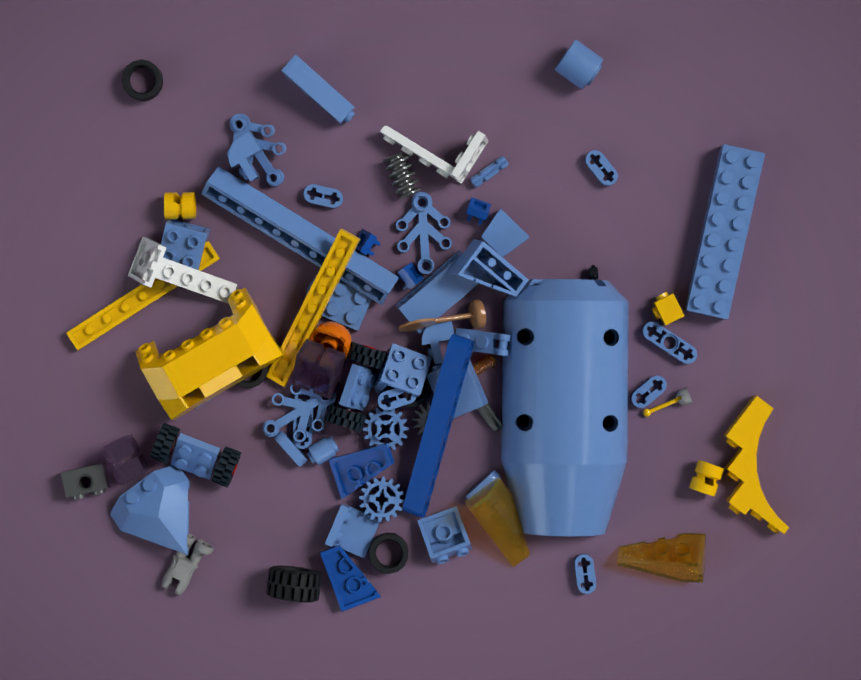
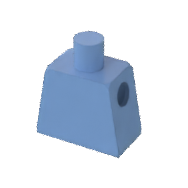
[481,209,530,257]

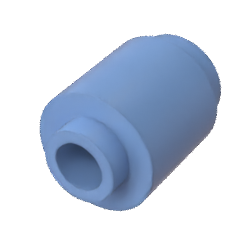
[307,436,339,465]

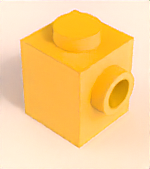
[651,291,684,325]

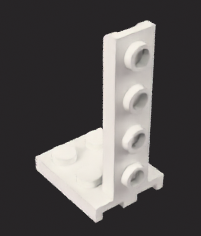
[380,126,488,184]
[128,237,237,304]

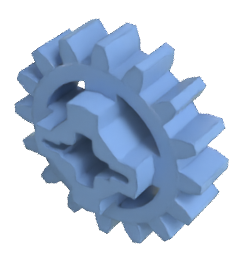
[363,407,409,450]
[359,476,404,522]

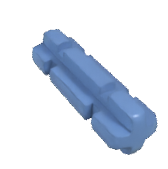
[470,156,509,188]

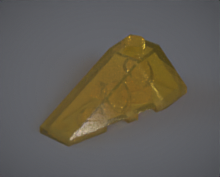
[465,477,530,567]
[617,533,706,583]

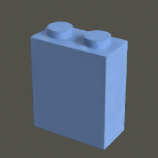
[426,360,489,419]

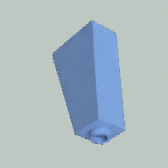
[281,54,355,125]

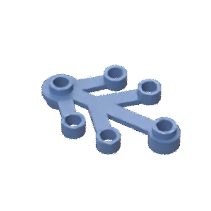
[227,113,287,186]
[396,192,452,274]
[263,382,336,442]

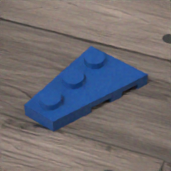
[329,443,394,500]
[320,544,381,612]

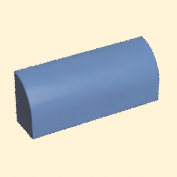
[395,250,478,333]

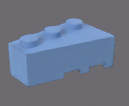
[449,239,529,297]

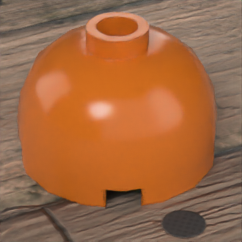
[308,321,352,364]

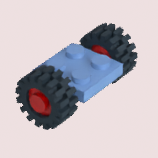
[325,342,387,432]
[150,423,241,488]

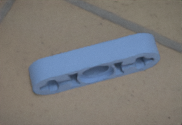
[642,322,697,364]
[293,388,314,449]

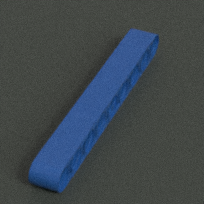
[402,334,474,518]

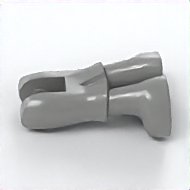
[161,533,214,596]

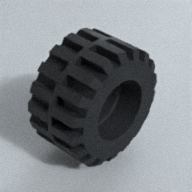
[266,565,322,603]

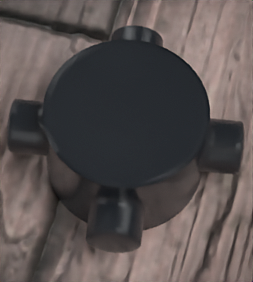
[589,265,598,280]

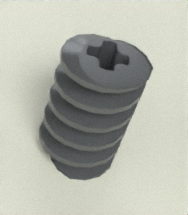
[383,152,421,200]

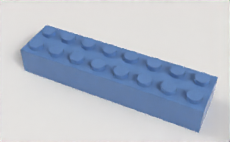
[684,144,765,320]

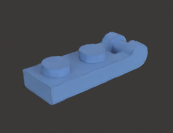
[456,328,511,356]

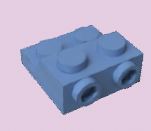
[417,506,472,564]

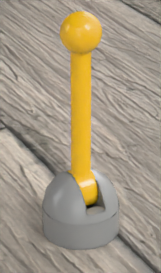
[643,387,693,417]

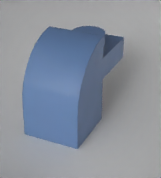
[228,131,263,182]
[422,321,454,364]

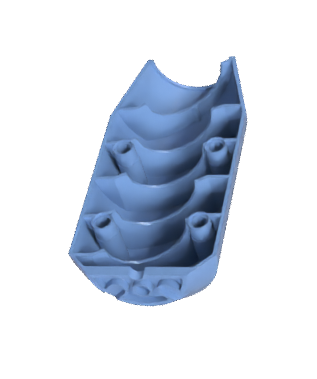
[501,279,629,536]

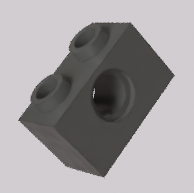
[61,462,111,500]

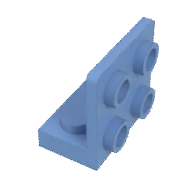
[161,220,211,270]
[374,343,431,397]
[325,503,380,558]

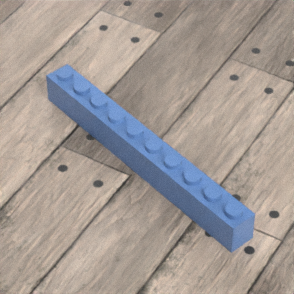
[201,166,399,305]

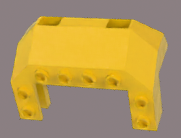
[135,287,284,420]

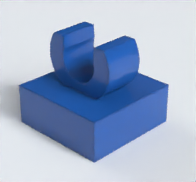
[466,197,491,225]
[356,228,380,256]
[397,262,424,290]

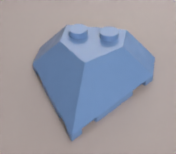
[110,466,190,555]

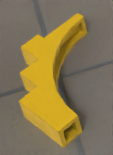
[724,395,789,534]

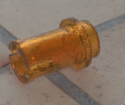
[472,353,497,377]

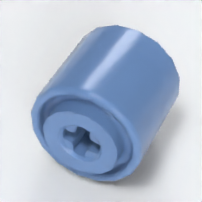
[554,39,603,89]

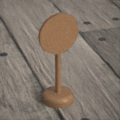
[399,299,486,332]

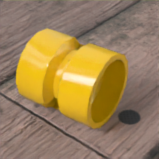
[164,192,196,220]
[689,460,724,497]

